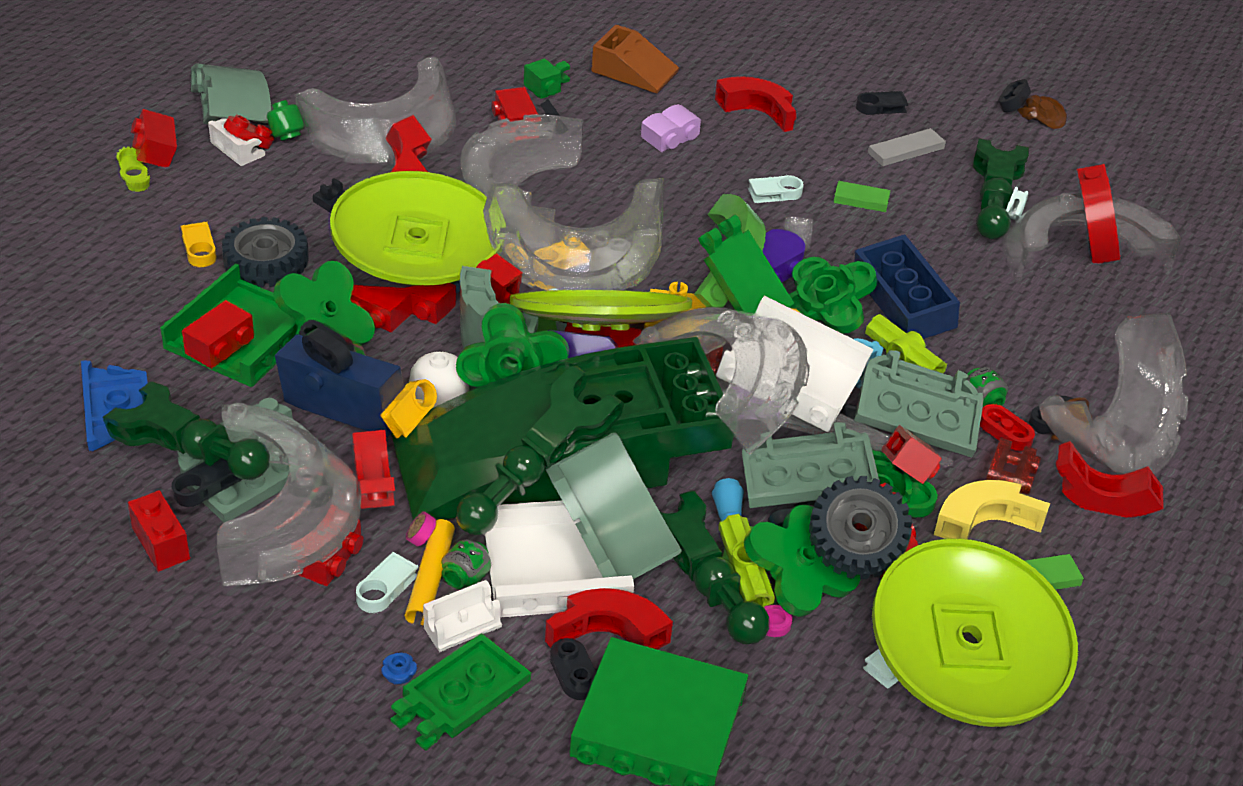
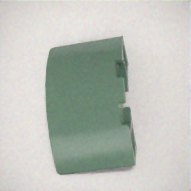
[191,63,271,125]
[460,266,538,360]
[546,433,682,579]

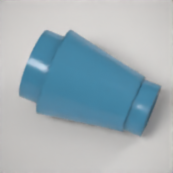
[712,478,744,521]

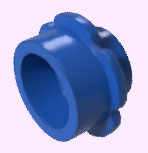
[381,653,417,684]

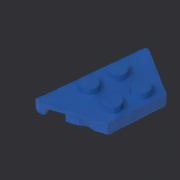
[81,360,148,451]

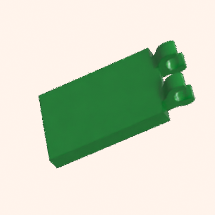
[698,214,794,328]
[391,633,532,751]

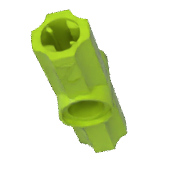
[865,314,947,373]
[719,514,775,607]

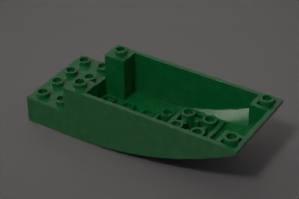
[391,337,736,521]

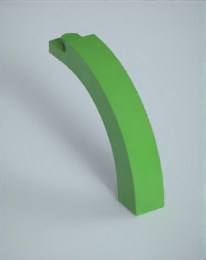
[694,194,766,313]

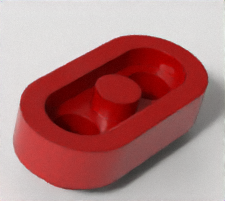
[223,114,274,149]
[980,404,1035,451]

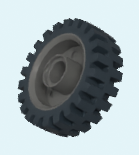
[222,217,309,287]
[809,476,912,579]

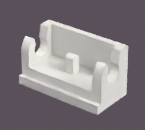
[208,118,265,166]
[423,580,502,652]

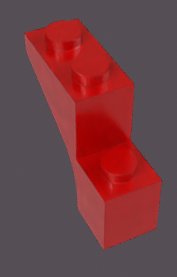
[385,115,432,172]
[350,283,456,332]

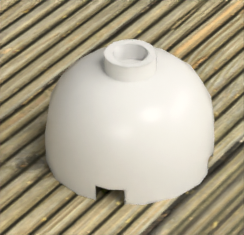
[409,352,469,408]

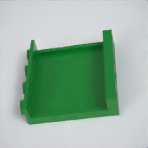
[160,263,298,387]
[570,637,749,786]

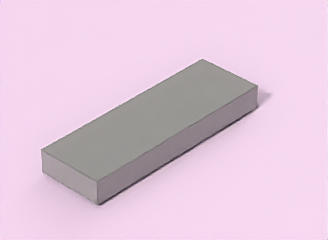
[868,128,946,166]

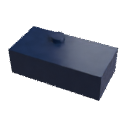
[854,234,960,339]
[275,334,404,438]

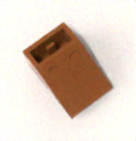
[592,25,679,93]

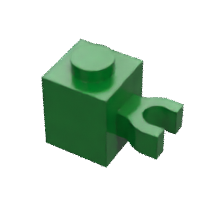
[524,58,570,99]

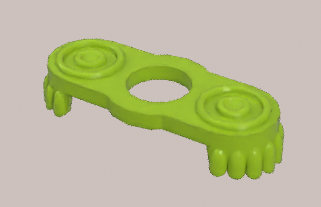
[116,146,150,192]

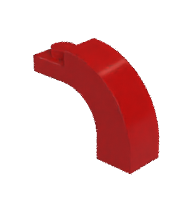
[715,77,796,132]
[1077,164,1120,263]
[352,430,395,509]
[1056,441,1164,518]
[545,588,673,650]

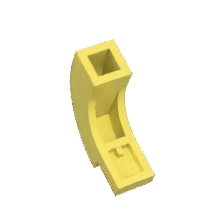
[934,480,1050,539]

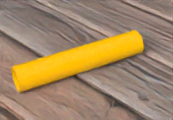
[405,519,455,625]

